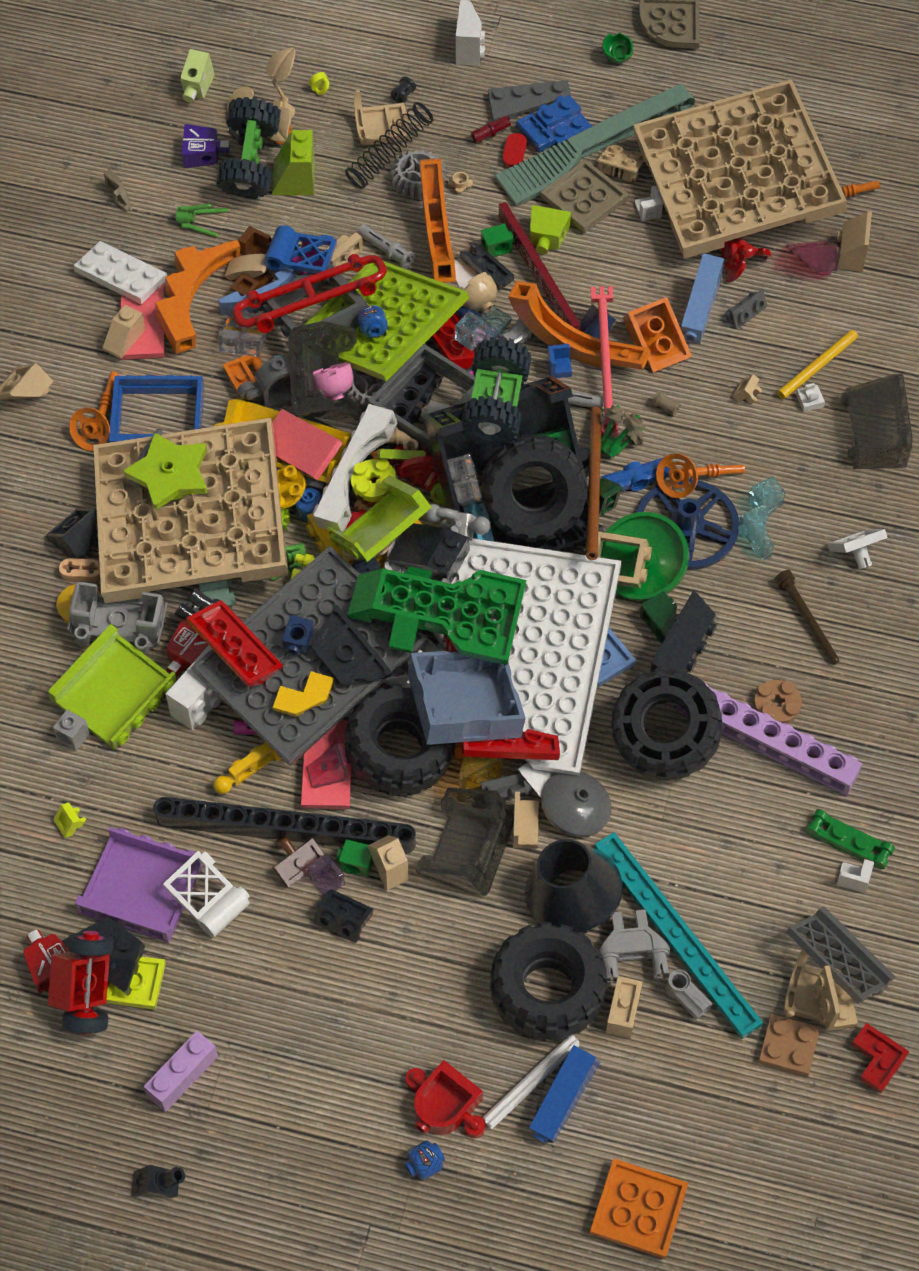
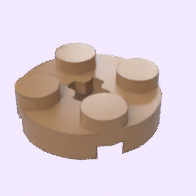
[754,680,802,724]

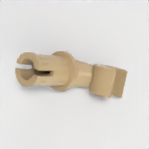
[384,427,418,451]

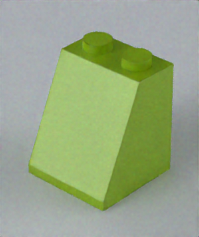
[272,130,315,195]

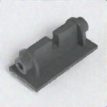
[725,289,767,329]
[480,773,533,805]

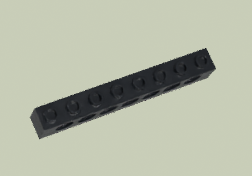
[349,365,443,509]

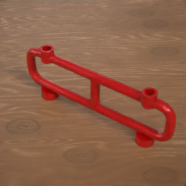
[232,254,387,333]

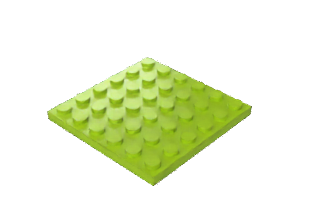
[299,261,469,381]

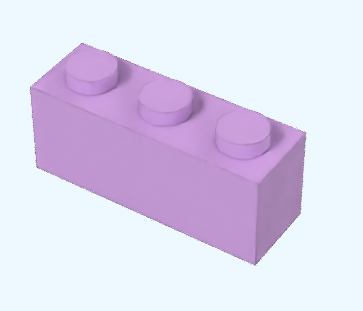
[144,1031,218,1112]

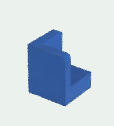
[547,344,572,378]

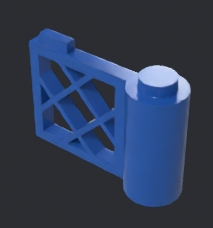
[263,225,337,274]

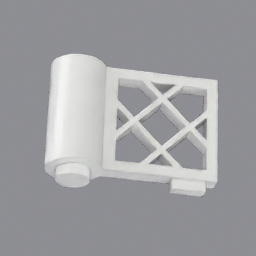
[162,851,250,938]

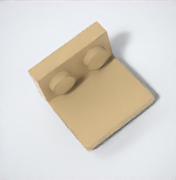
[813,965,858,1031]

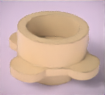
[448,172,473,193]

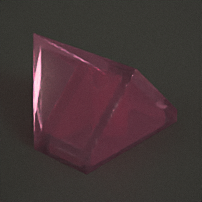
[306,739,348,788]

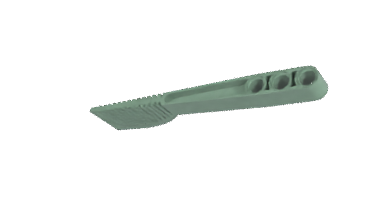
[494,84,695,206]

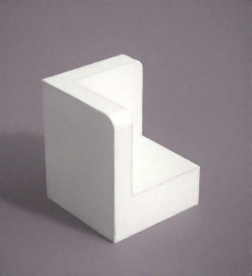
[635,186,663,222]
[837,859,874,893]

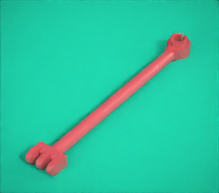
[591,286,619,437]

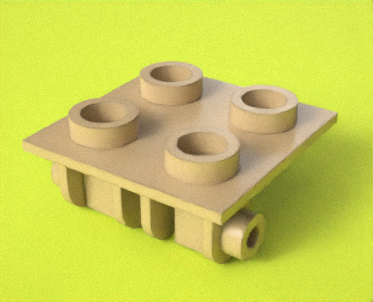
[597,145,645,182]

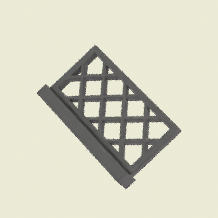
[786,906,895,1004]

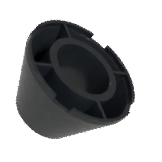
[525,839,623,934]

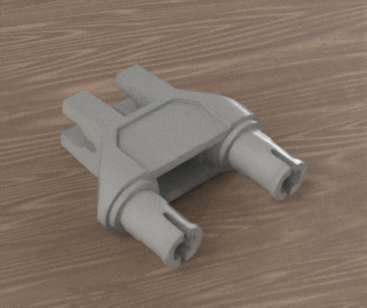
[599,909,670,984]

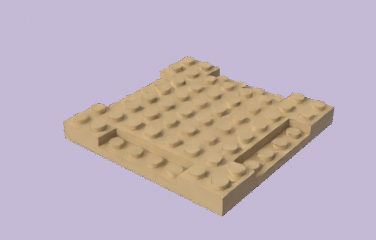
[634,79,847,259]
[93,418,288,603]

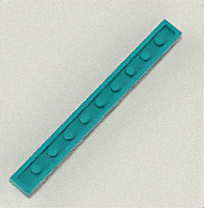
[594,832,763,1039]

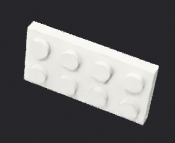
[73,241,167,304]

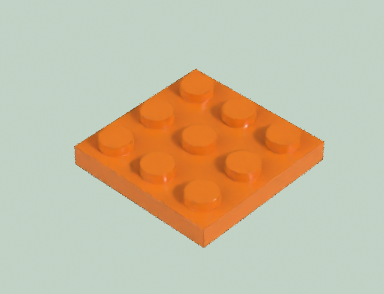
[590,1158,688,1260]

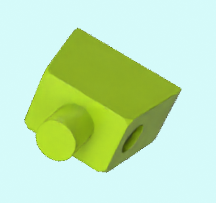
[530,205,571,255]

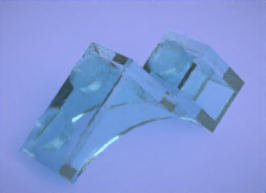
[455,306,512,351]
[738,476,786,560]

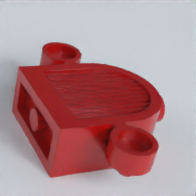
[406,1060,485,1139]

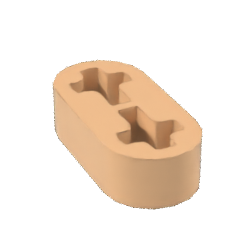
[59,558,100,583]

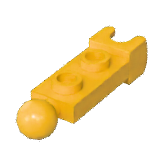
[213,743,282,794]

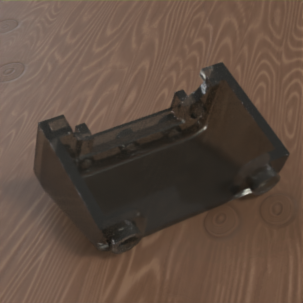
[841,374,912,469]
[416,787,514,896]

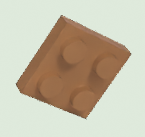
[758,1014,820,1077]

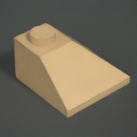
[0,363,54,401]

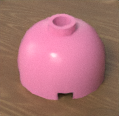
[308,362,353,401]

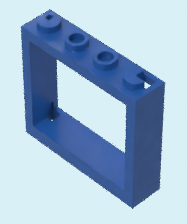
[109,375,204,443]

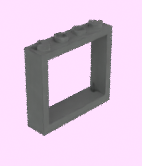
[262,263,368,354]
[368,344,475,454]

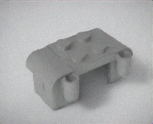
[67,582,168,655]

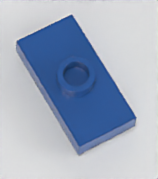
[516,113,556,152]

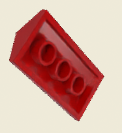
[430,313,477,370]
[186,600,283,687]

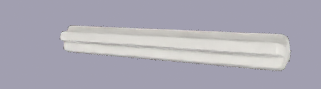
[483,1035,580,1129]

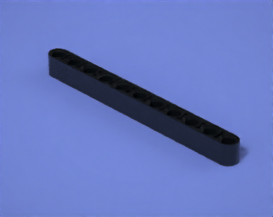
[153,797,416,854]

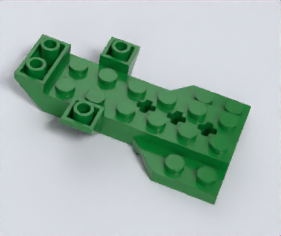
[347,566,527,665]

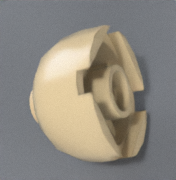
[459,272,497,313]

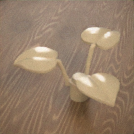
[227,48,296,142]

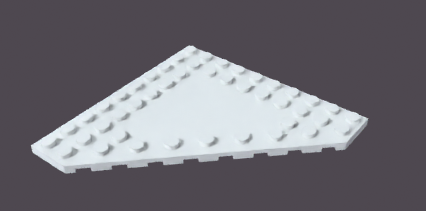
[385,533,621,776]

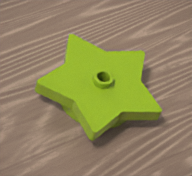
[124,434,207,510]

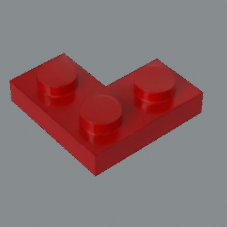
[852,1023,910,1094]

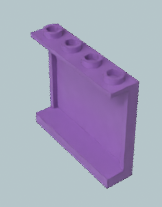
[75,827,202,943]

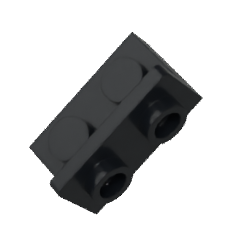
[314,889,374,943]

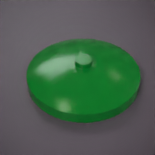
[600,512,689,602]

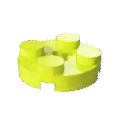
[351,459,397,502]

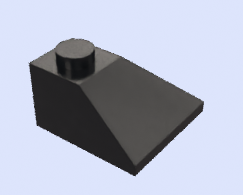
[45,508,97,559]

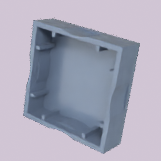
[407,651,526,745]

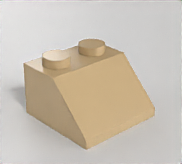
[834,211,872,272]

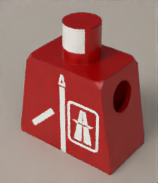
[166,619,209,677]
[23,930,70,994]

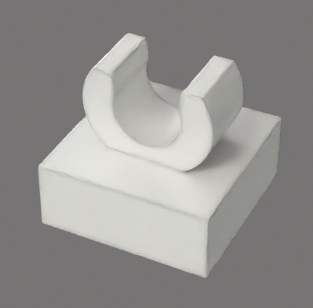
[796,383,825,412]

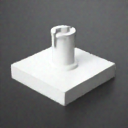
[827,529,887,569]

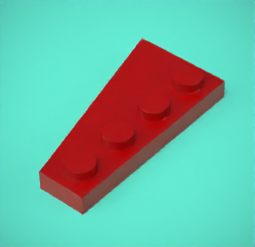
[461,729,560,760]

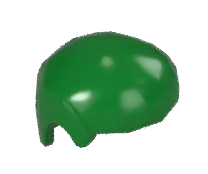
[602,32,633,64]

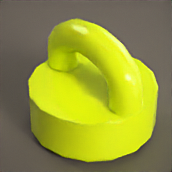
[308,72,329,95]

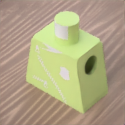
[181,49,215,103]

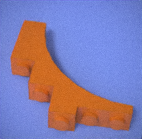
[420,158,456,283]
[155,240,240,354]

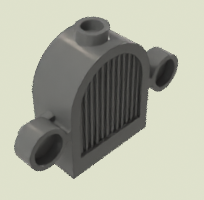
[237,356,317,409]

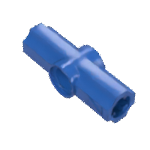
[601,457,670,491]

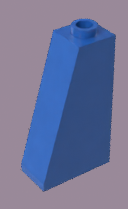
[529,1045,601,1143]

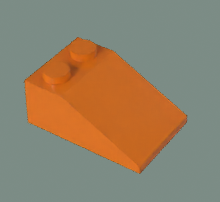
[623,297,692,373]

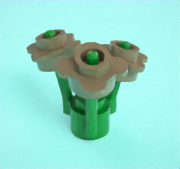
[601,405,646,458]

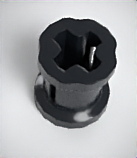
[391,76,416,103]

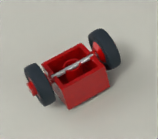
[48,931,114,1034]

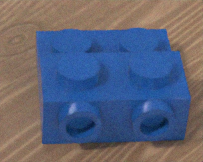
[536,95,592,146]

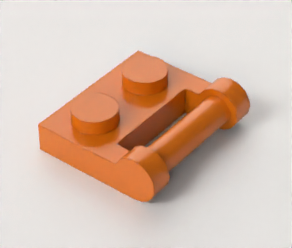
[222,352,262,400]

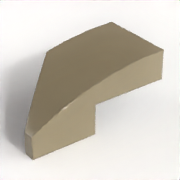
[104,169,131,212]

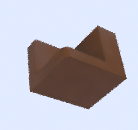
[238,226,271,255]

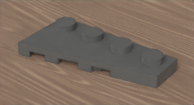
[488,80,571,122]

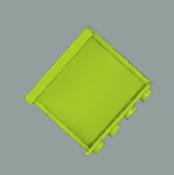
[327,475,432,562]
[48,624,176,750]

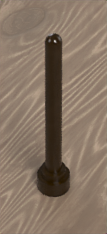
[775,569,839,665]

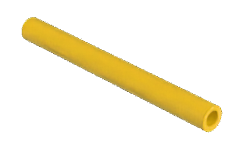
[777,330,858,400]

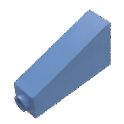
[681,253,724,344]

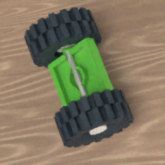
[216,97,281,198]
[461,337,532,448]

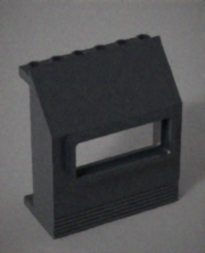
[423,376,604,551]

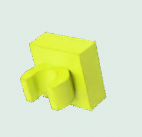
[53,803,86,838]

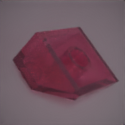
[786,241,838,276]

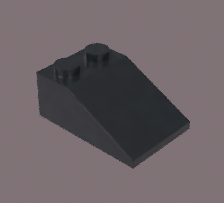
[387,523,470,584]

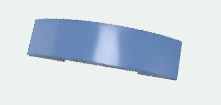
[218,269,297,316]

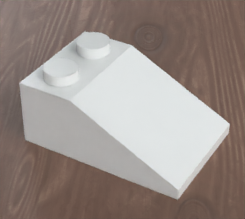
[456,0,485,66]

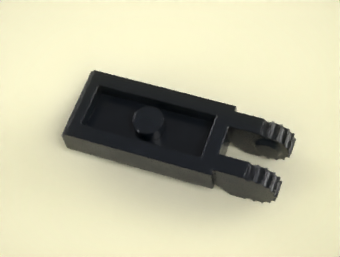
[459,243,514,291]

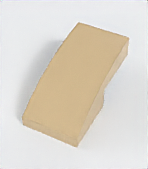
[225,254,266,281]

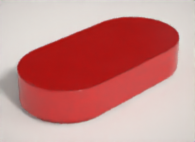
[503,133,527,168]

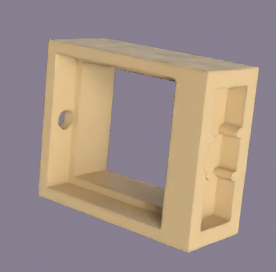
[598,532,652,589]

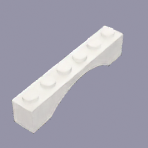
[313,404,398,533]

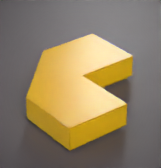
[273,671,334,717]

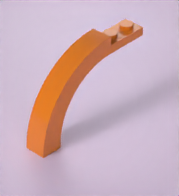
[508,280,651,370]

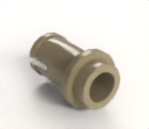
[651,391,681,416]

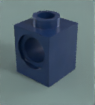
[282,615,314,655]

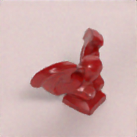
[721,238,772,283]
[389,445,438,492]

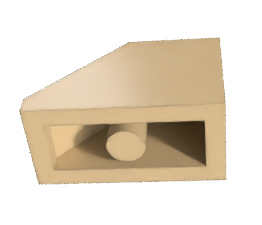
[103,305,146,359]
[367,835,408,890]

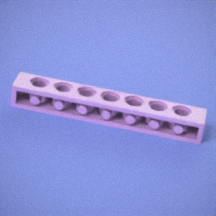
[677,683,863,796]

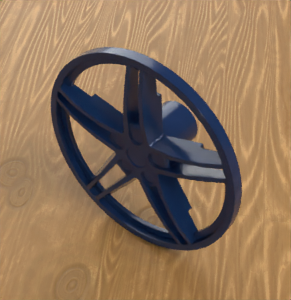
[636,479,739,570]

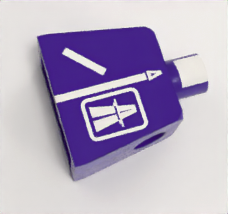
[182,124,230,168]

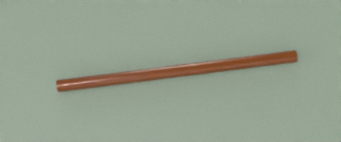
[586,406,602,560]

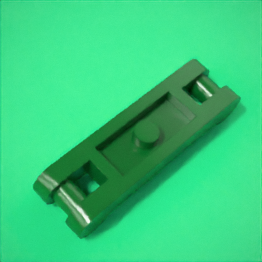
[805,809,895,870]

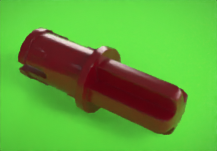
[471,116,511,144]

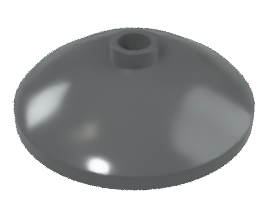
[541,771,611,837]

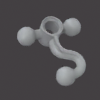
[424,504,490,541]

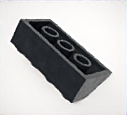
[650,591,717,673]

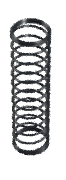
[345,102,434,189]

